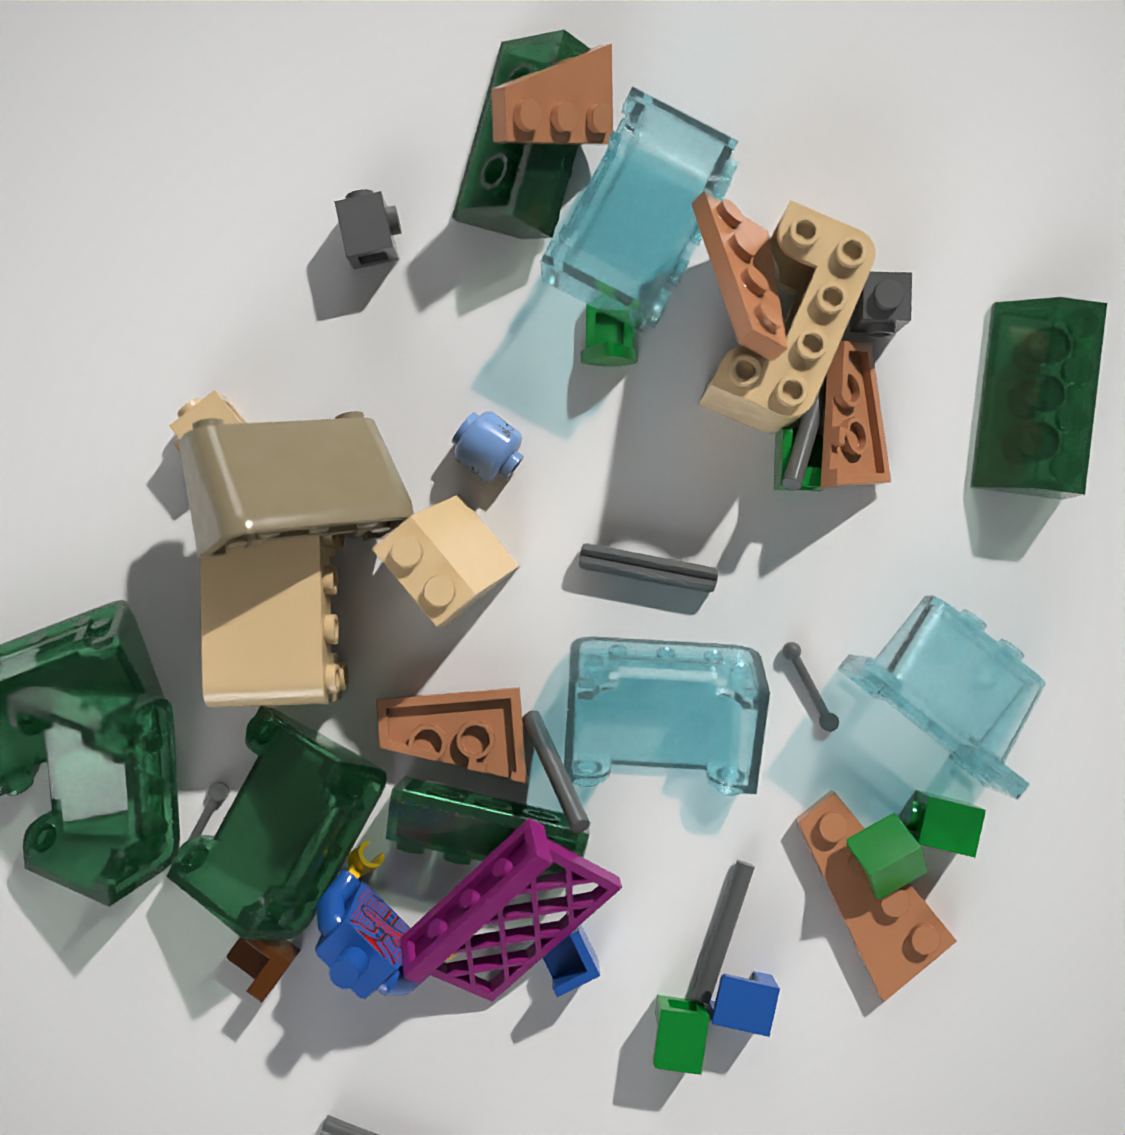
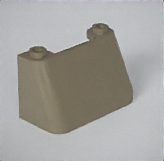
[178,411,414,559]

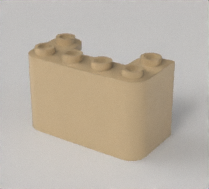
[698,200,876,434]
[199,533,348,708]

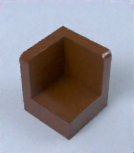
[227,917,301,1003]

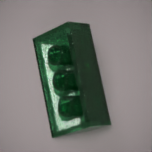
[452,29,590,239]
[970,297,1107,500]
[385,776,590,876]

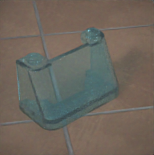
[564,636,770,796]

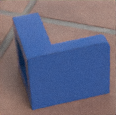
[543,924,601,997]
[707,971,780,1037]

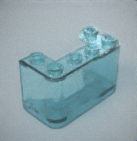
[540,87,739,332]

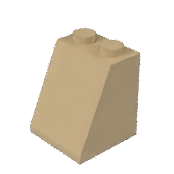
[372,494,519,627]

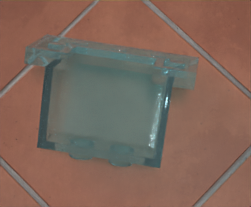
[837,595,1046,800]

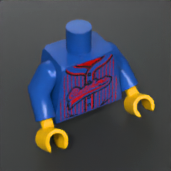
[315,840,458,999]

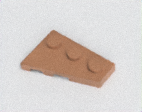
[491,43,613,145]
[821,341,891,488]
[376,687,528,784]

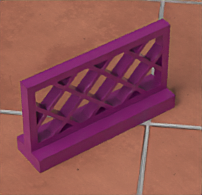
[400,818,622,1002]

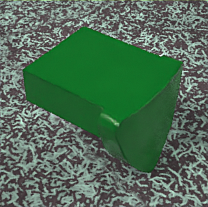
[580,303,637,366]

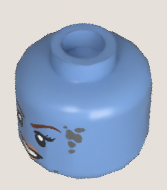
[452,412,524,482]

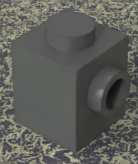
[334,189,402,270]
[850,271,912,338]

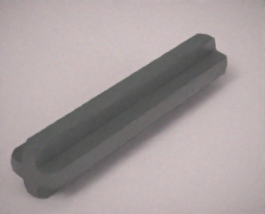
[578,543,718,593]

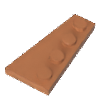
[691,191,788,361]
[795,790,957,1002]

